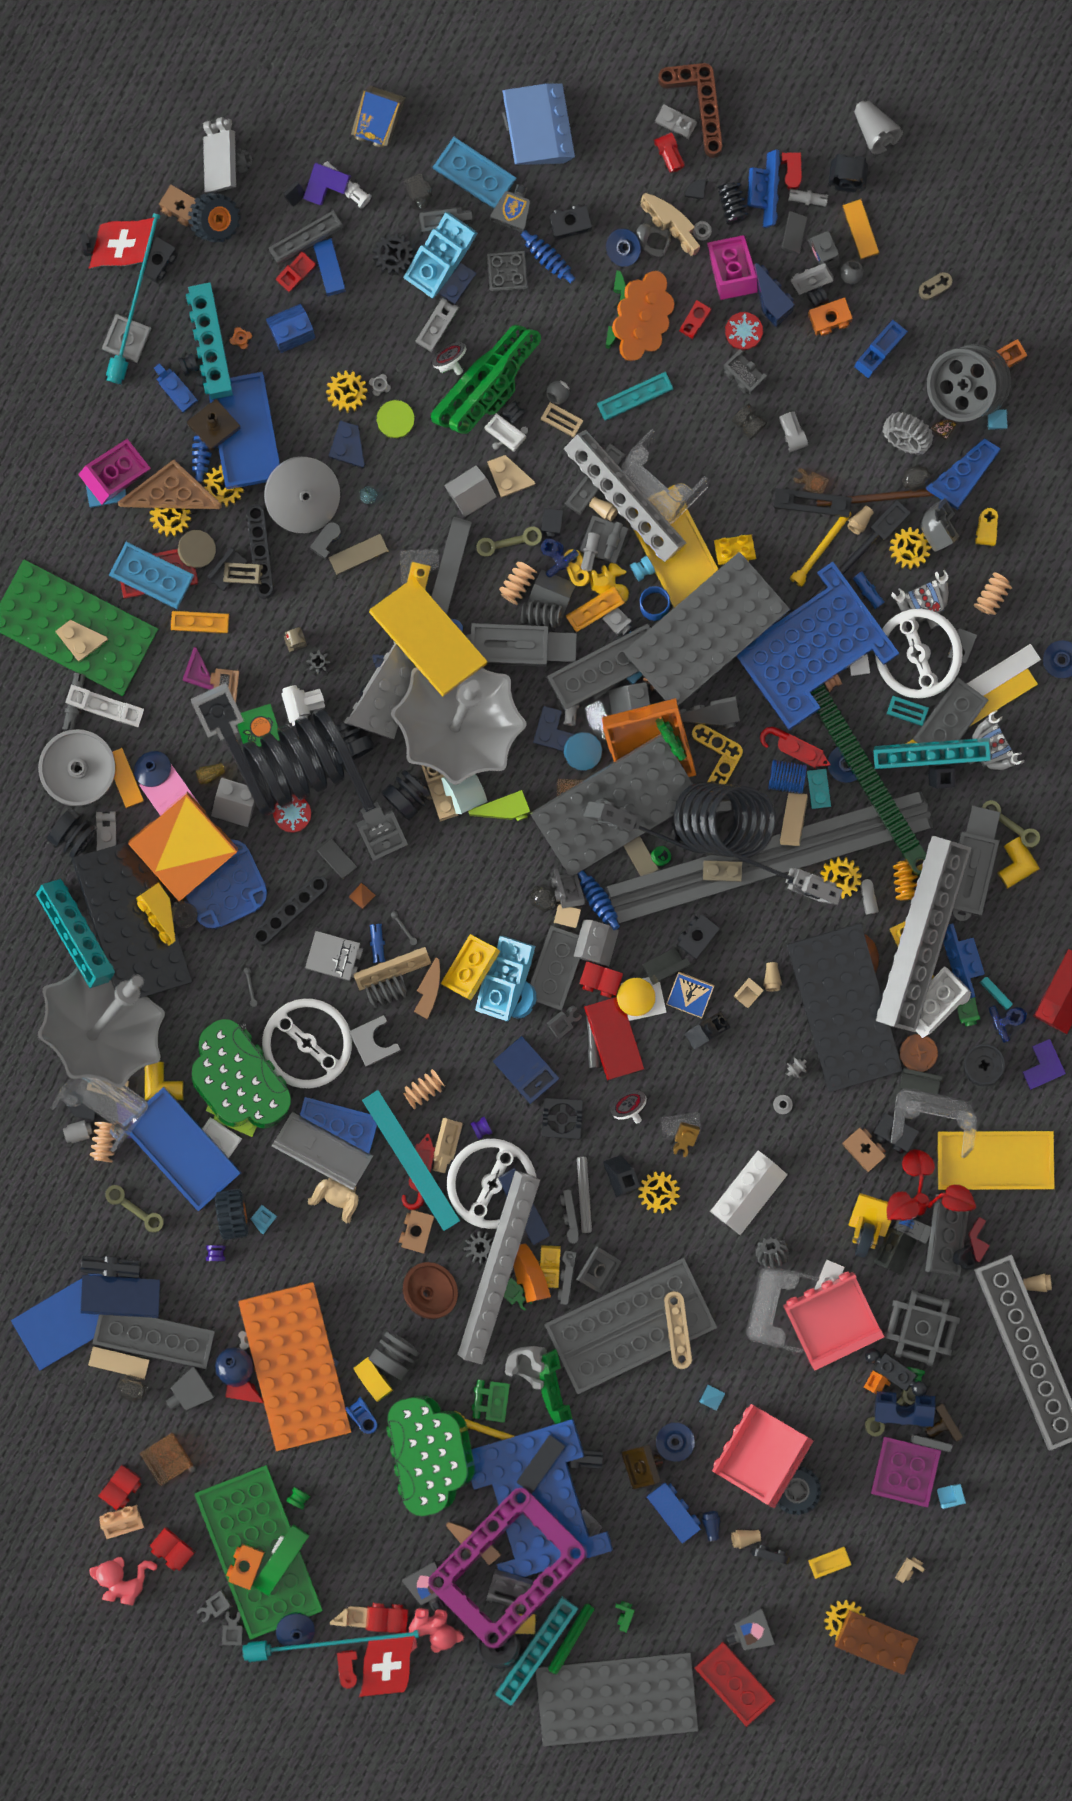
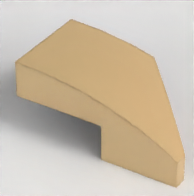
[330,1606,367,1628]

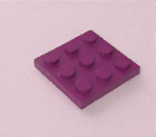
[871,1437,941,1507]

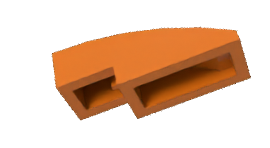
[513,1243,551,1302]

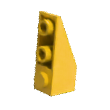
[136,883,175,946]

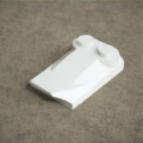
[916,966,971,1038]

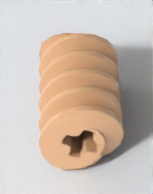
[499,562,537,605]
[974,572,1012,615]
[403,1069,445,1109]
[90,1122,118,1163]

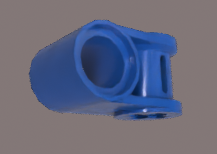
[345,1397,378,1434]

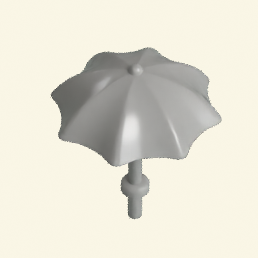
[391,667,527,785]
[38,967,165,1088]

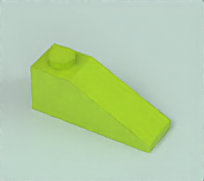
[468,790,530,822]

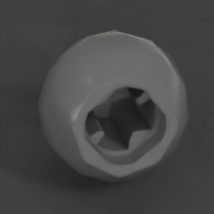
[840,260,864,285]
[546,381,570,404]

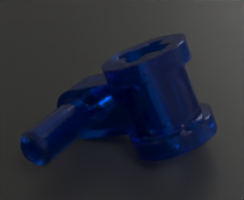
[541,539,579,578]
[989,1006,1027,1043]

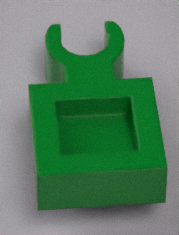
[503,1277,532,1311]

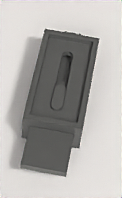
[466,623,577,667]
[952,806,1001,921]

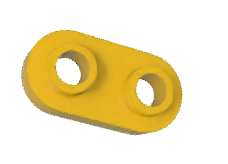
[563,549,591,586]

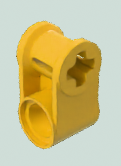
[975,508,998,546]

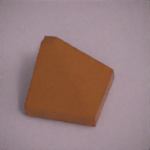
[349,883,376,909]

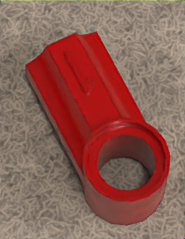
[654,132,685,173]

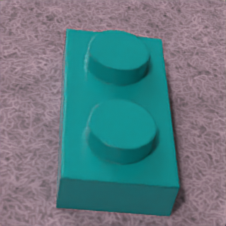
[807,769,831,809]

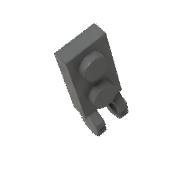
[560,1189,579,1244]

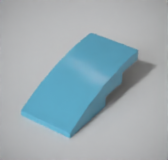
[403,212,477,298]
[475,936,535,1021]

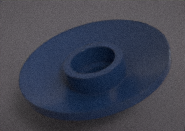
[606,228,641,267]
[1043,640,1072,679]
[828,747,857,783]
[134,751,171,787]
[656,1423,695,1462]
[276,1613,315,1646]

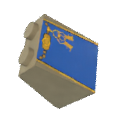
[351,86,406,148]

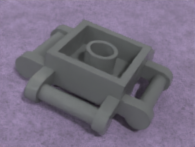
[884,1289,961,1367]

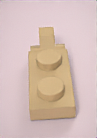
[433,1118,462,1173]

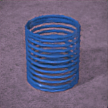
[640,586,670,621]
[768,760,807,794]

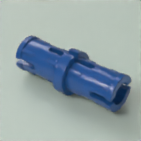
[852,572,884,609]
[369,924,385,963]

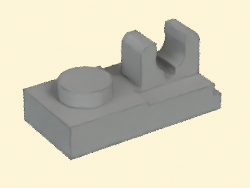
[655,104,697,139]
[791,263,834,295]

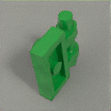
[655,717,686,761]
[471,1379,510,1423]

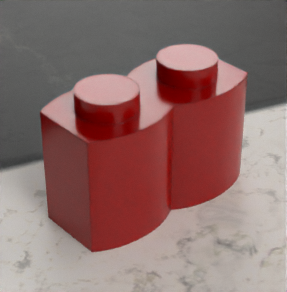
[579,962,623,998]
[98,1464,141,1510]
[150,1527,196,1571]
[366,1603,408,1633]

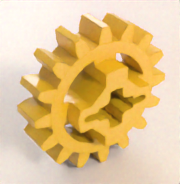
[326,370,368,413]
[203,465,244,507]
[150,508,191,537]
[889,527,931,570]
[820,856,862,899]
[638,1172,680,1213]
[824,1600,865,1640]

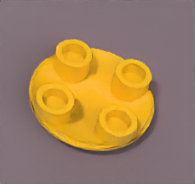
[617,978,655,1016]

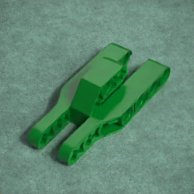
[431,325,541,434]

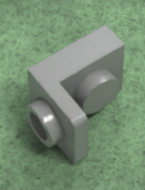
[602,607,632,636]

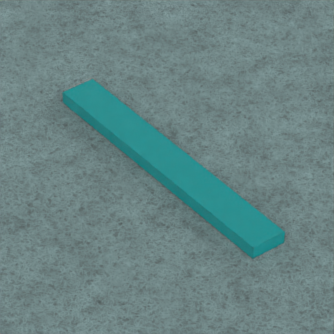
[362,1090,460,1231]

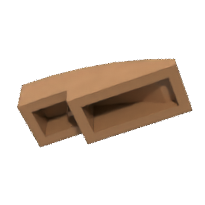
[414,958,440,1020]
[446,1522,501,1565]

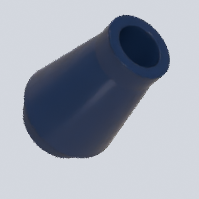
[701,1511,720,1541]

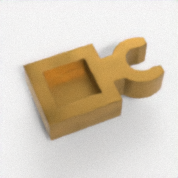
[673,1122,700,1157]

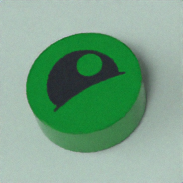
[651,846,671,866]

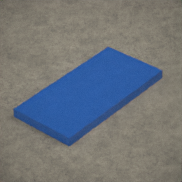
[209,372,280,490]
[121,1086,241,1211]
[11,1274,120,1370]

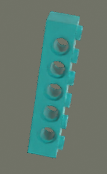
[186,283,233,400]
[873,738,991,769]
[36,879,115,988]
[495,1596,578,1706]

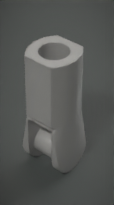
[860,879,879,915]

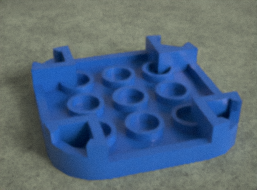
[186,839,267,929]

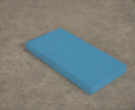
[433,137,517,209]
[109,542,194,610]

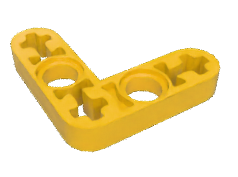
[692,724,743,792]

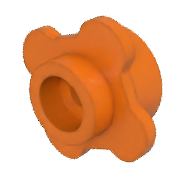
[230,327,252,349]

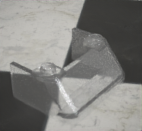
[620,429,708,524]
[51,1077,148,1152]
[891,1088,977,1158]
[746,1266,819,1353]

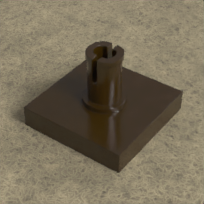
[187,399,241,451]
[925,1403,963,1442]
[621,1445,663,1489]

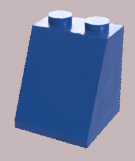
[266,304,315,353]

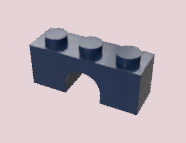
[874,1391,935,1427]

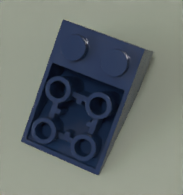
[754,263,795,327]
[493,1036,559,1105]

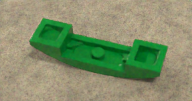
[606,271,626,349]
[540,1349,573,1424]
[253,1524,309,1596]

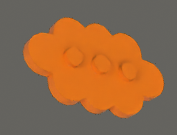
[612,271,674,361]

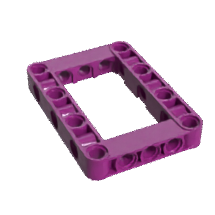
[428,1488,587,1648]

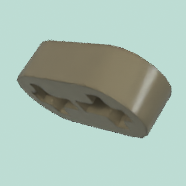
[919,272,952,300]

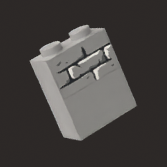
[305,931,363,981]

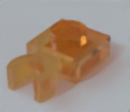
[793,468,829,494]

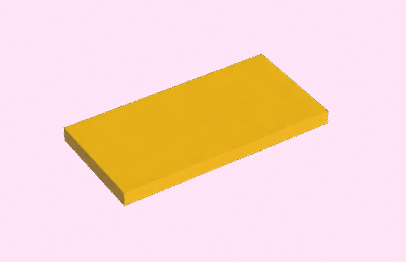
[633,485,719,608]
[369,577,488,697]
[937,1131,1054,1190]

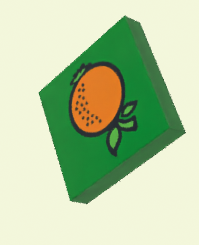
[237,704,280,748]

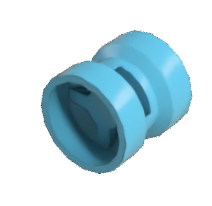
[630,556,655,581]

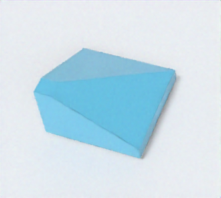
[988,410,1007,429]
[251,1205,277,1234]
[699,1385,725,1411]

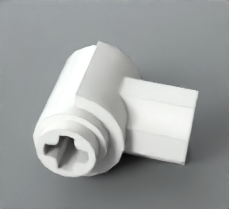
[281,685,325,726]

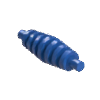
[520,230,576,284]
[192,436,212,483]
[577,870,620,930]

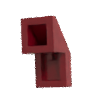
[968,1217,990,1262]

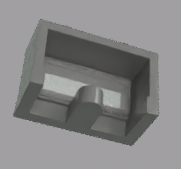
[723,349,767,394]

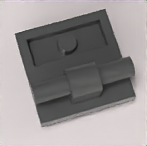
[580,516,628,564]

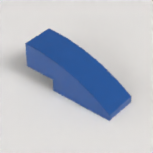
[314,239,346,297]
[854,320,907,378]

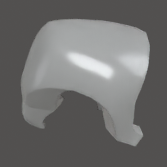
[505,1346,547,1389]

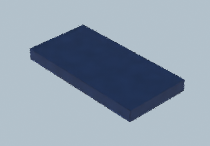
[80,1275,160,1318]

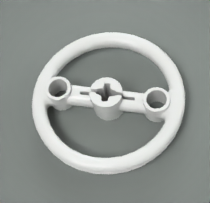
[876,609,963,698]
[262,999,352,1088]
[447,1139,536,1229]

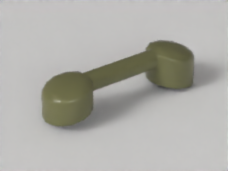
[476,527,542,557]
[982,800,1041,848]
[105,1185,164,1233]
[865,1387,915,1436]

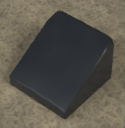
[283,181,305,207]

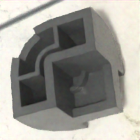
[921,498,959,551]

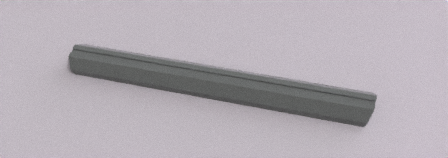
[604,792,933,924]

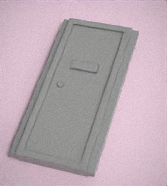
[272,1112,373,1190]

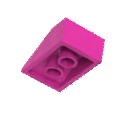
[707,235,758,300]
[79,439,151,504]

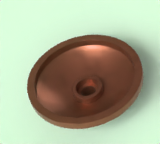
[403,1262,458,1319]

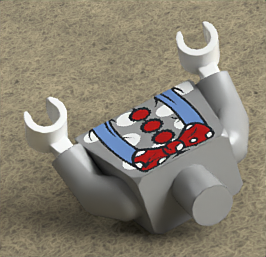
[891,570,949,629]
[968,710,1024,770]

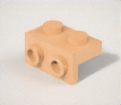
[99,1505,144,1539]

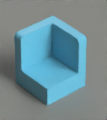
[937,1484,965,1509]

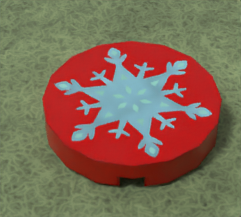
[725,312,763,350]
[273,795,312,833]

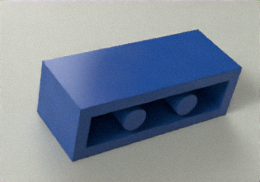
[646,1482,701,1543]

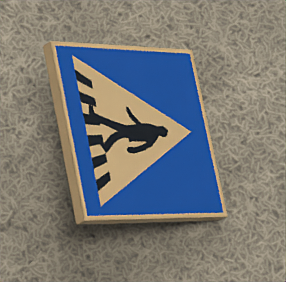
[666,972,715,1018]

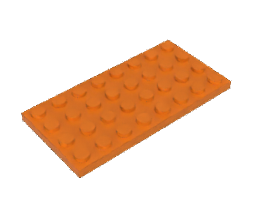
[238,1282,352,1451]

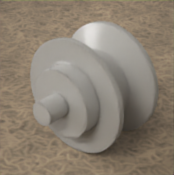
[787,1058,807,1078]

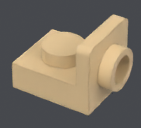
[895,1557,925,1583]

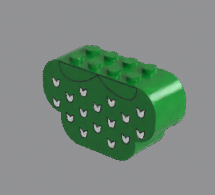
[192,1019,291,1128]
[387,1396,475,1516]

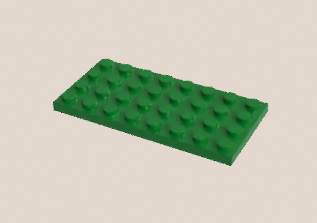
[0,559,159,697]
[194,1465,323,1640]

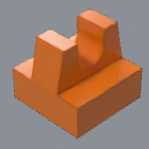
[864,1371,891,1394]

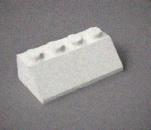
[710,1150,787,1235]

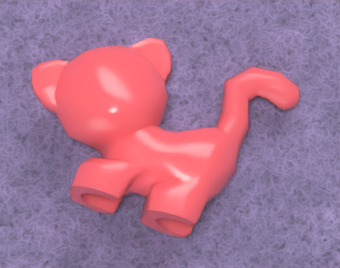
[90,1557,157,1605]
[409,1608,464,1653]

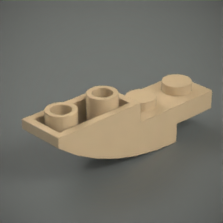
[640,193,700,256]
[421,765,458,821]

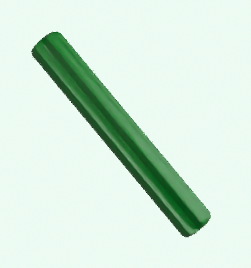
[548,1604,594,1675]

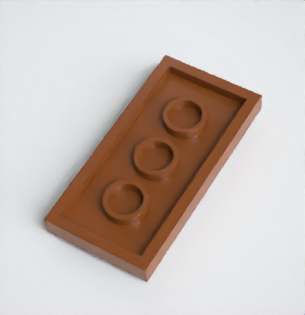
[834,1610,918,1675]

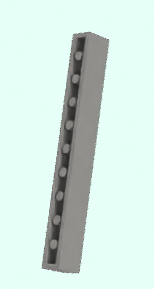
[457,1171,540,1364]

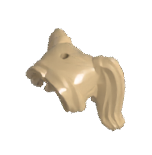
[308,1178,359,1223]

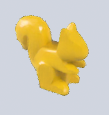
[590,563,629,602]

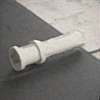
[323,161,372,209]

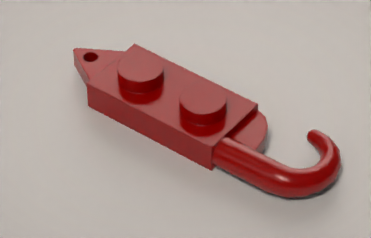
[760,727,831,769]
[402,1134,435,1210]

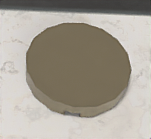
[178,530,216,568]

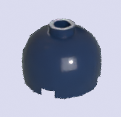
[215,1347,255,1387]

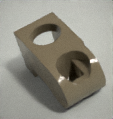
[284,627,307,652]

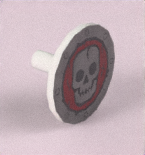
[432,342,466,375]
[611,1090,647,1123]

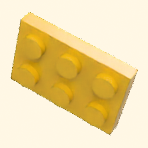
[441,934,500,1000]

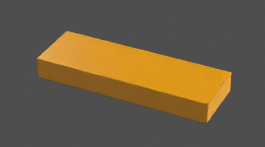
[843,199,879,259]
[566,586,625,632]
[171,611,229,634]
[112,748,144,808]

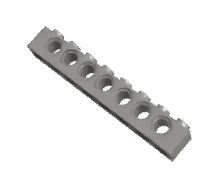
[564,430,686,562]

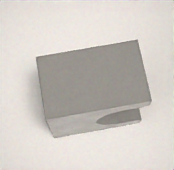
[349,1015,401,1067]

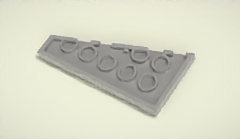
[344,641,415,739]

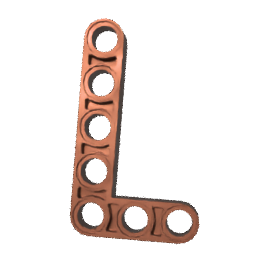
[658,63,722,158]

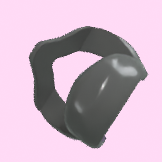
[636,223,671,257]

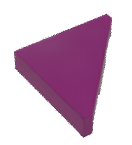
[183,647,213,690]

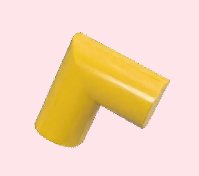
[997,836,1040,889]
[145,1062,184,1101]

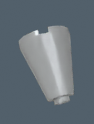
[854,101,903,154]

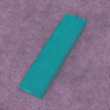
[597,372,674,421]

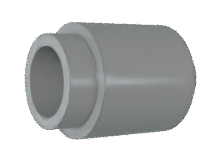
[63,1120,93,1143]

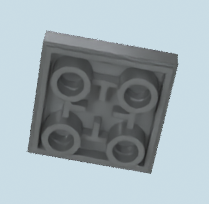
[487,251,528,292]

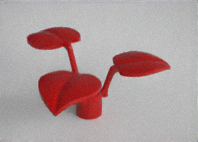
[886,1149,976,1220]

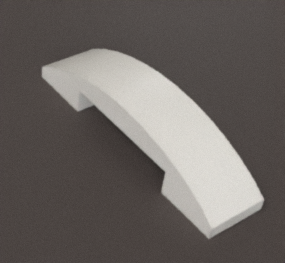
[65,685,144,727]

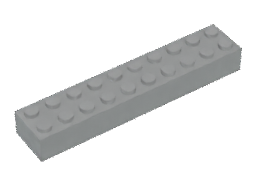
[876,836,971,1032]
[974,1255,1072,1450]

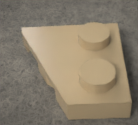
[487,455,535,498]
[55,620,108,662]

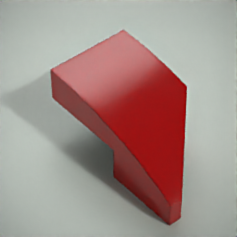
[225,1382,264,1403]

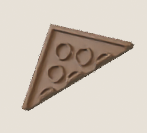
[118,460,222,509]

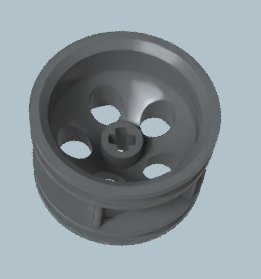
[927,344,1011,422]

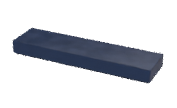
[497,1168,550,1245]

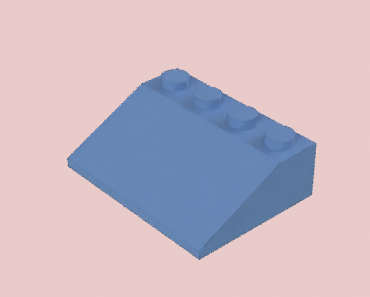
[503,84,575,165]

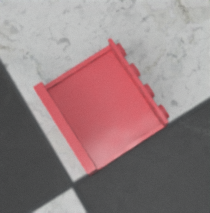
[783,1271,884,1370]
[712,1404,813,1508]

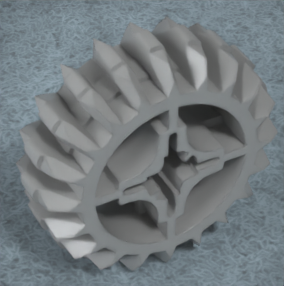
[883,412,934,455]

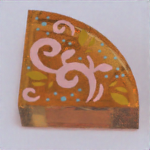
[931,420,957,440]

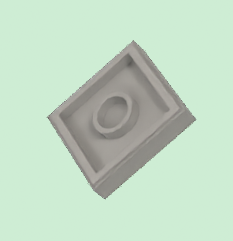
[102,314,151,363]

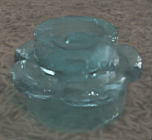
[359,486,377,504]

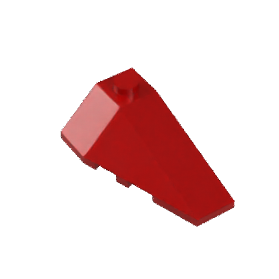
[1033,949,1072,1034]

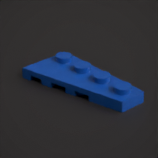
[926,439,1000,510]
[300,1097,377,1154]

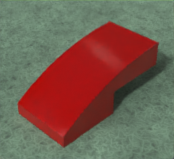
[276,252,317,292]

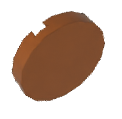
[900,1034,938,1072]

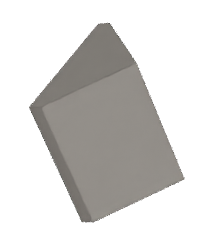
[444,466,497,517]

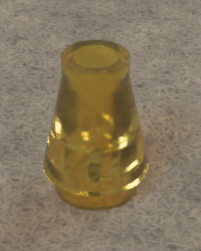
[195,763,225,785]

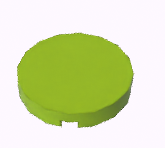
[377,400,415,438]

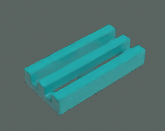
[887,696,929,726]
[979,977,1013,1010]

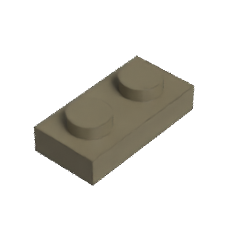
[703,861,742,882]

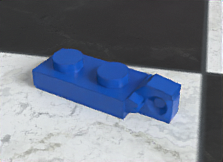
[154,363,198,413]

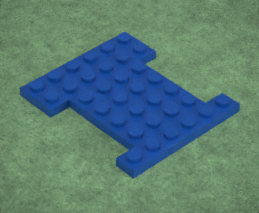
[736,562,899,730]
[471,1419,613,1577]

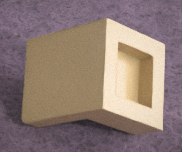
[554,904,582,928]
[734,978,763,1008]

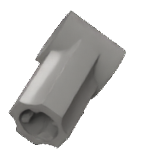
[779,411,808,452]

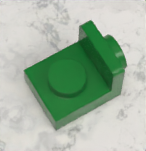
[957,997,980,1027]
[615,1601,635,1633]

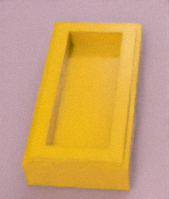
[808,1547,851,1579]

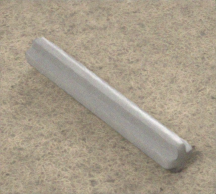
[577,1157,592,1233]

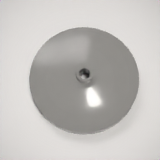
[264,456,340,533]
[38,729,116,806]

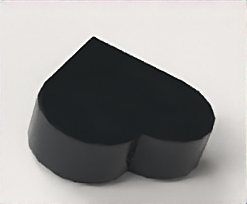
[953,1245,976,1270]

